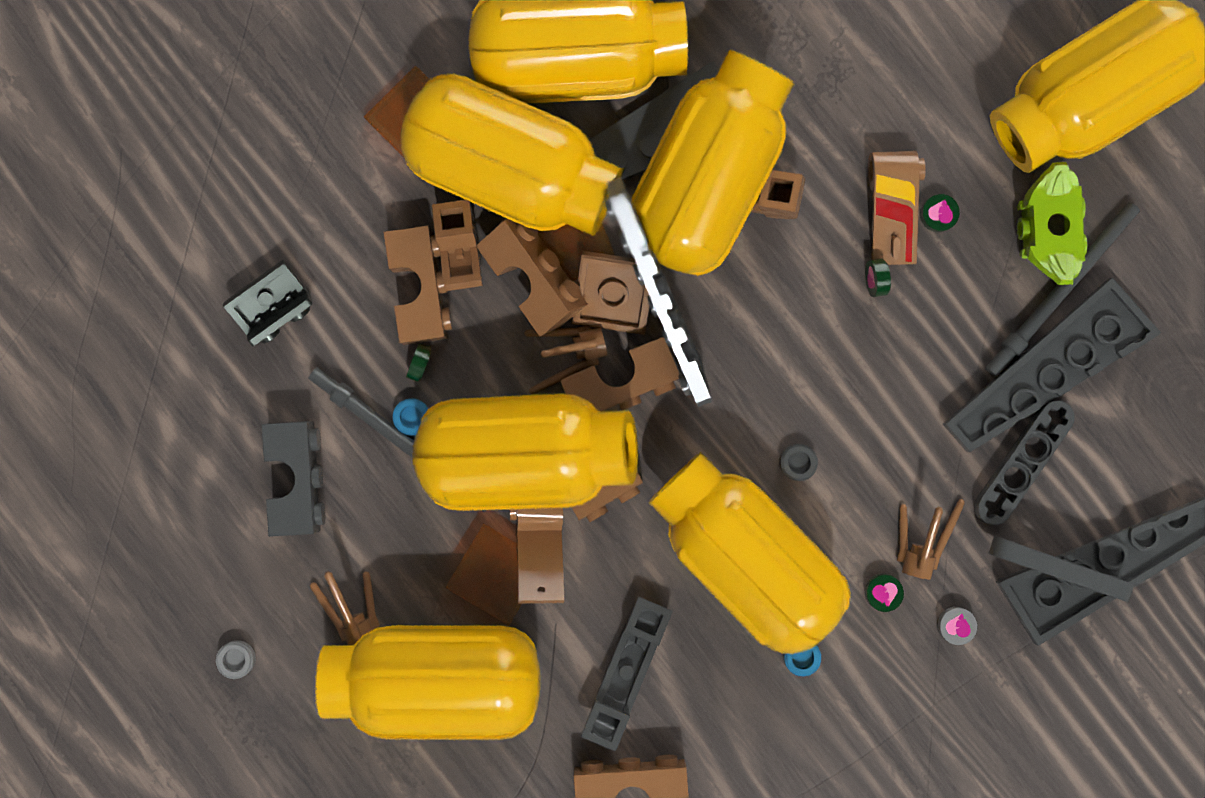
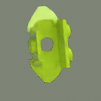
[1017,162,1087,285]

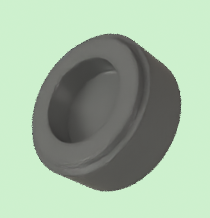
[779,444,818,481]

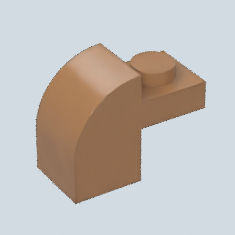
[751,170,806,219]
[432,200,483,291]

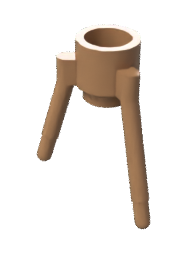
[524,326,607,394]
[897,499,965,580]
[310,571,380,645]

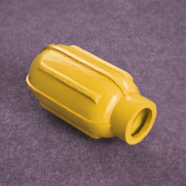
[469,0,688,104]
[990,0,1205,173]
[631,50,795,276]
[400,74,623,235]
[412,393,638,511]
[648,452,851,654]
[316,625,541,740]

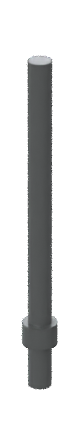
[985,202,1140,378]
[308,367,486,513]

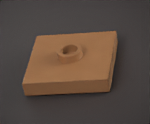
[572,251,650,335]

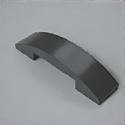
[581,597,673,752]

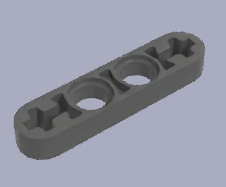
[974,401,1075,525]
[988,536,1135,603]

